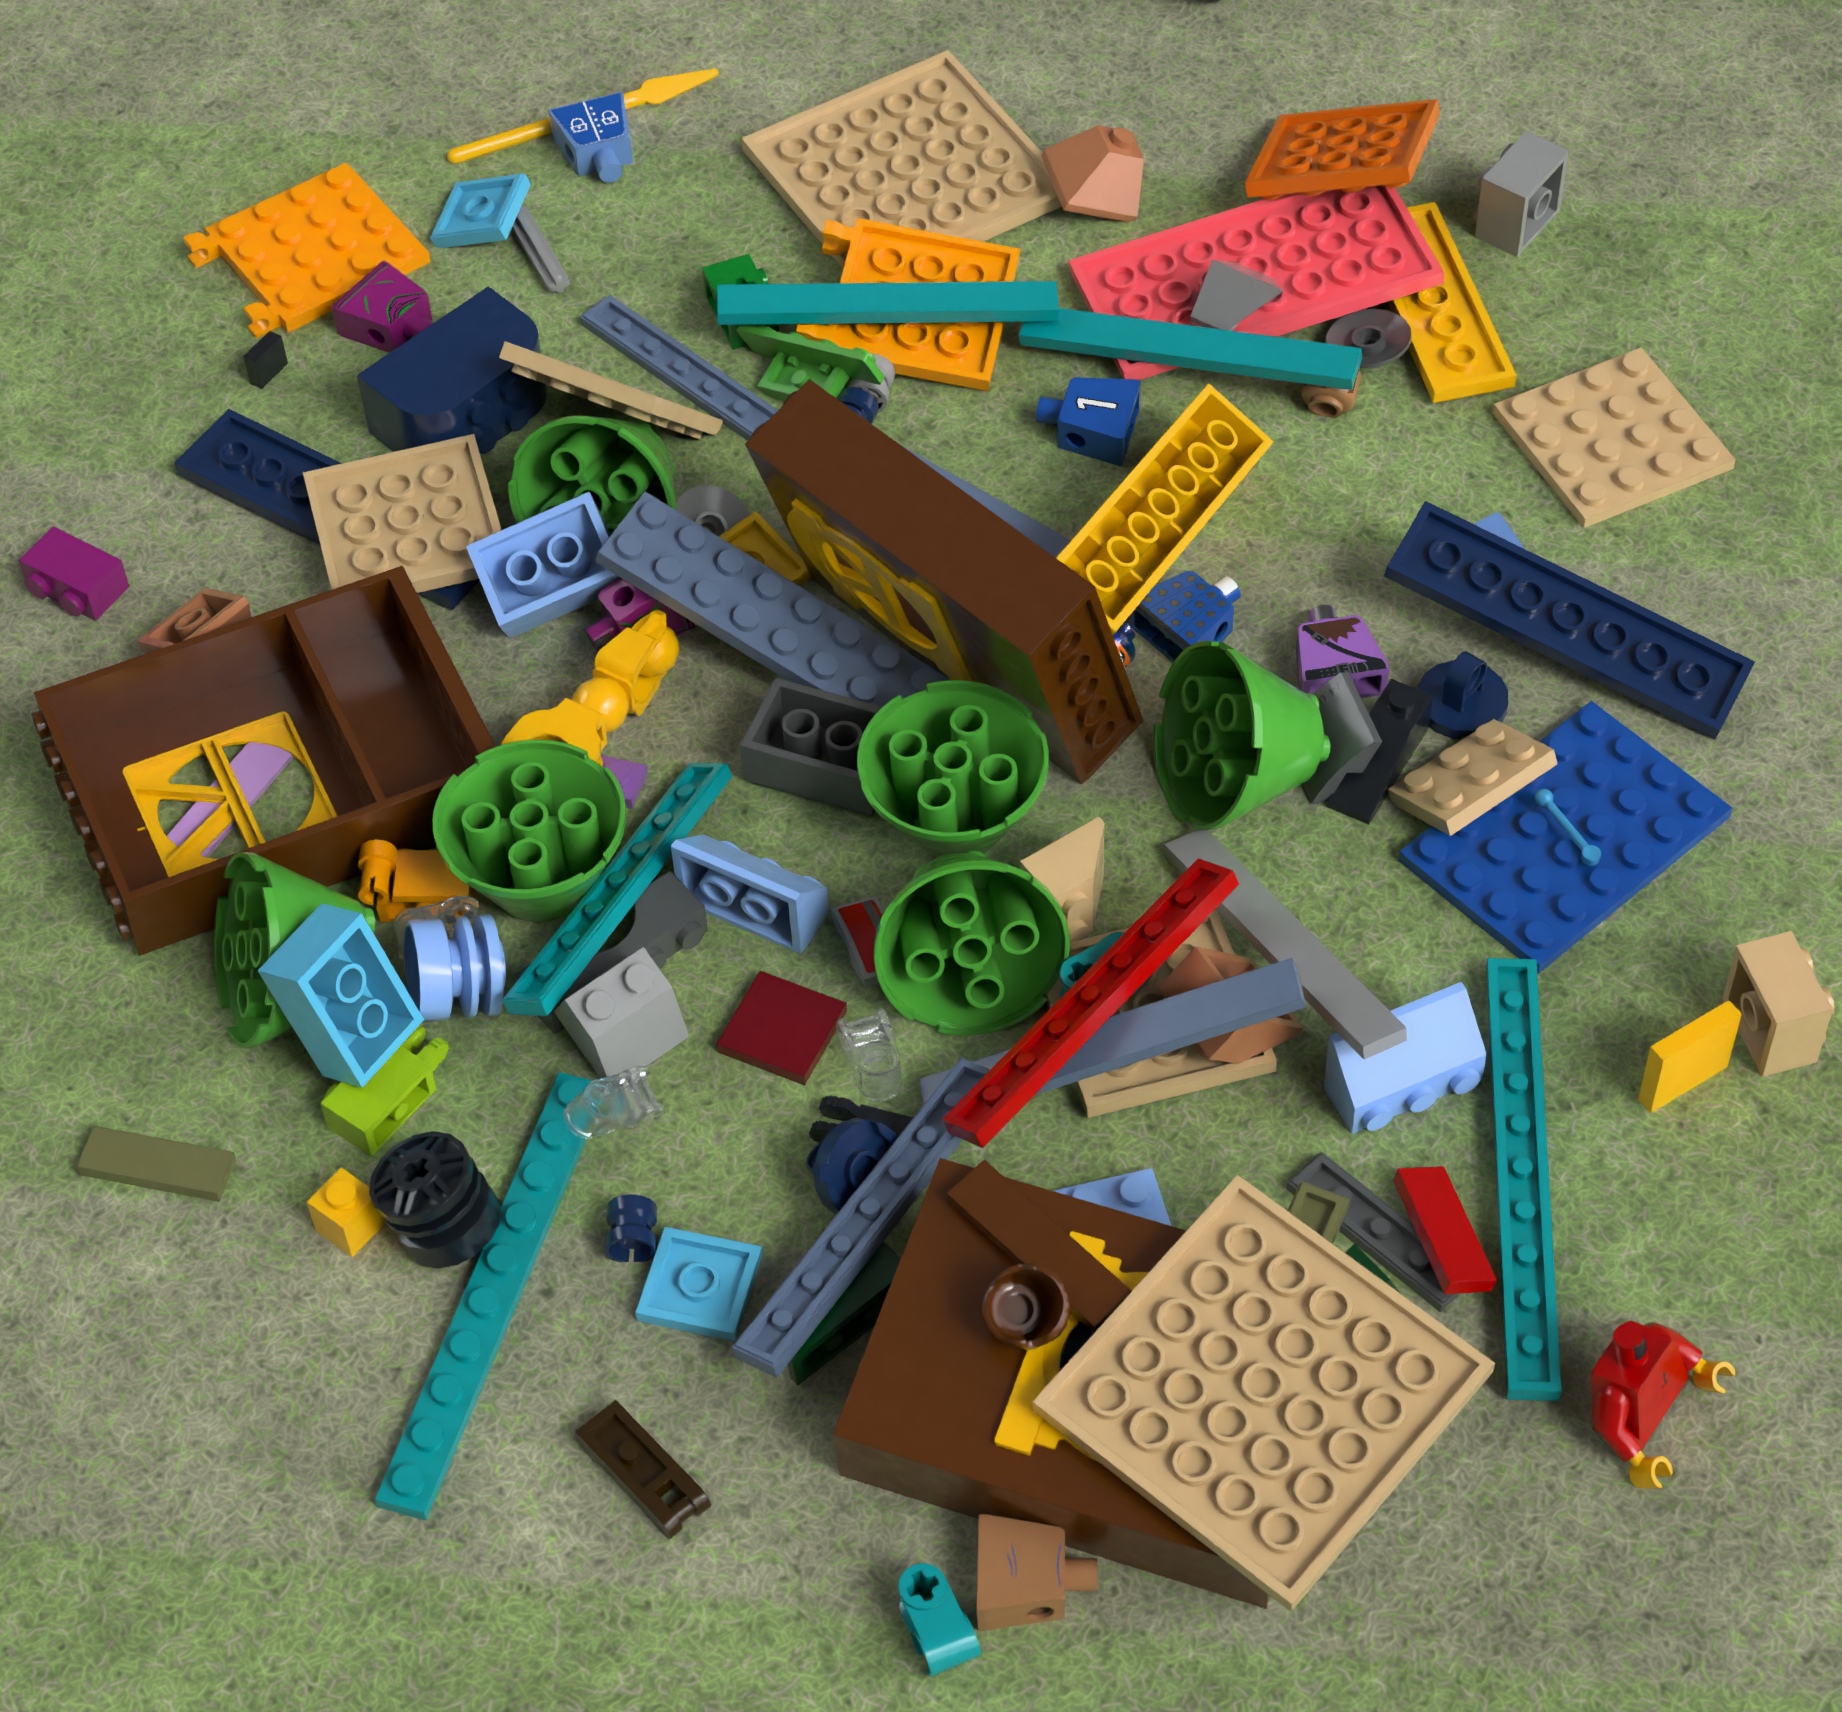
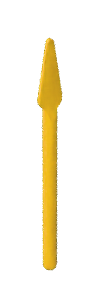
[447,68,719,164]

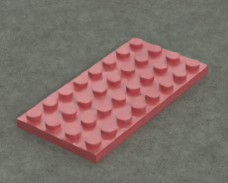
[1069,185,1444,380]

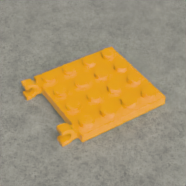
[183,162,431,339]
[796,218,1021,391]

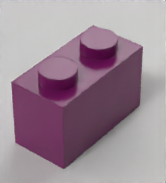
[19,526,130,621]

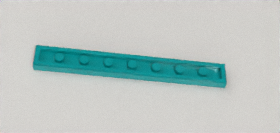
[717,281,1059,325]
[1019,308,1362,390]
[502,763,733,1016]

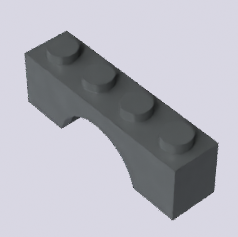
[516,871,708,1034]

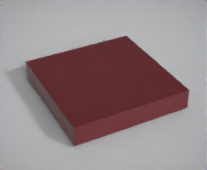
[716,971,847,1085]

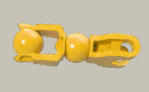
[501,610,679,767]

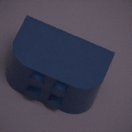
[357,286,547,454]

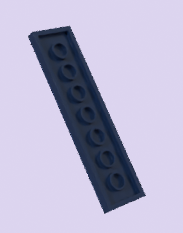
[174,409,480,610]
[1384,501,1755,739]

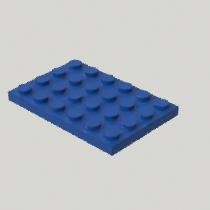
[1398,701,1732,974]

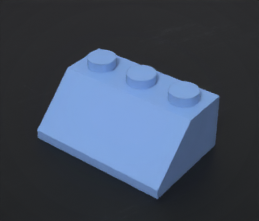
[466,492,619,638]
[671,834,829,954]
[1323,982,1487,1134]

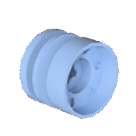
[404,914,506,1022]

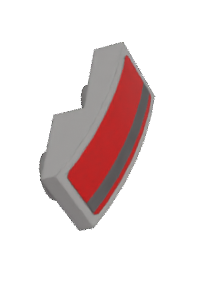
[831,896,885,987]

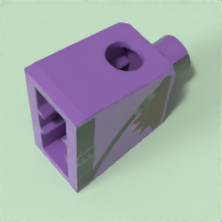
[1296,604,1389,698]

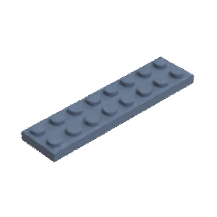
[595,492,949,707]

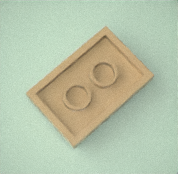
[1388,719,1558,836]

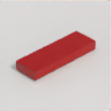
[1393,1166,1497,1295]

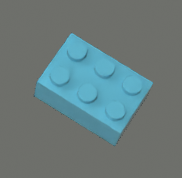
[258,903,424,1088]

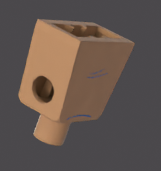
[977,1514,1098,1630]

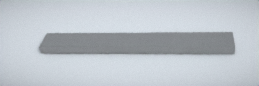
[1164,830,1407,1060]

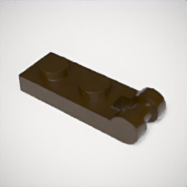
[575,1400,711,1539]

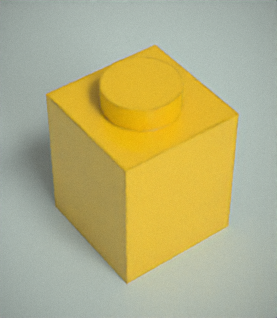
[307,1167,386,1257]

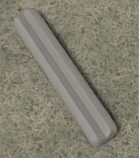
[512,206,570,294]

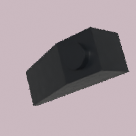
[1327,679,1433,825]

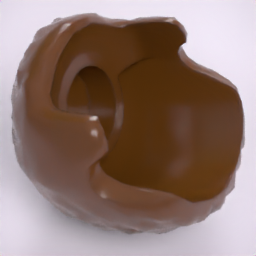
[981,1263,1070,1350]

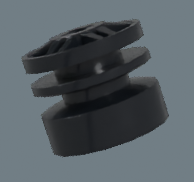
[369,1131,501,1269]

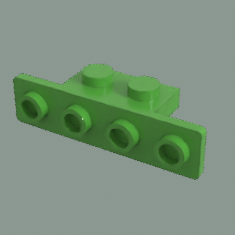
[736,324,885,401]

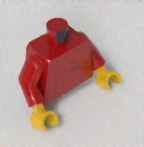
[1591,1320,1735,1489]

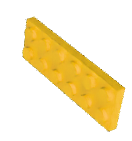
[1388,202,1517,403]

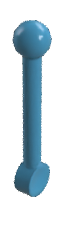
[1535,788,1601,866]

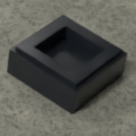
[243,331,288,389]

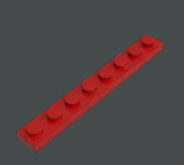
[942,858,1239,1148]

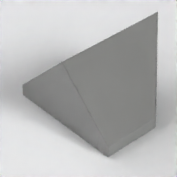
[1191,259,1284,331]

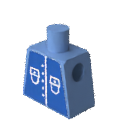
[548,92,633,182]

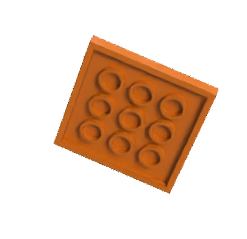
[1245,99,1440,200]

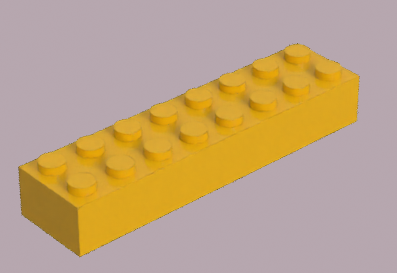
[1056,383,1274,635]

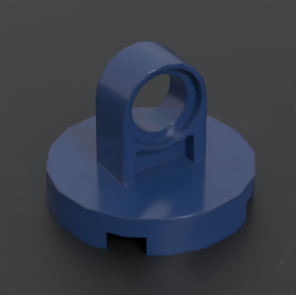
[1417,651,1508,739]
[806,1118,898,1215]

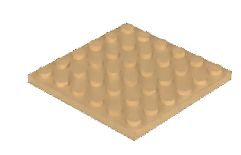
[741,50,1062,269]
[1032,1175,1495,1612]

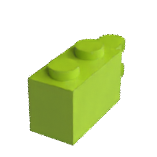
[320,1025,449,1157]

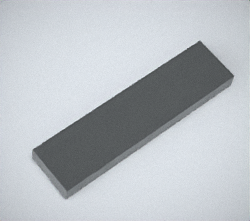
[1287,1152,1459,1313]

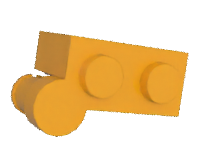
[358,839,477,922]

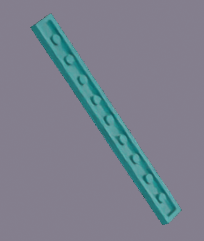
[1486,958,1562,1401]
[375,1072,607,1521]

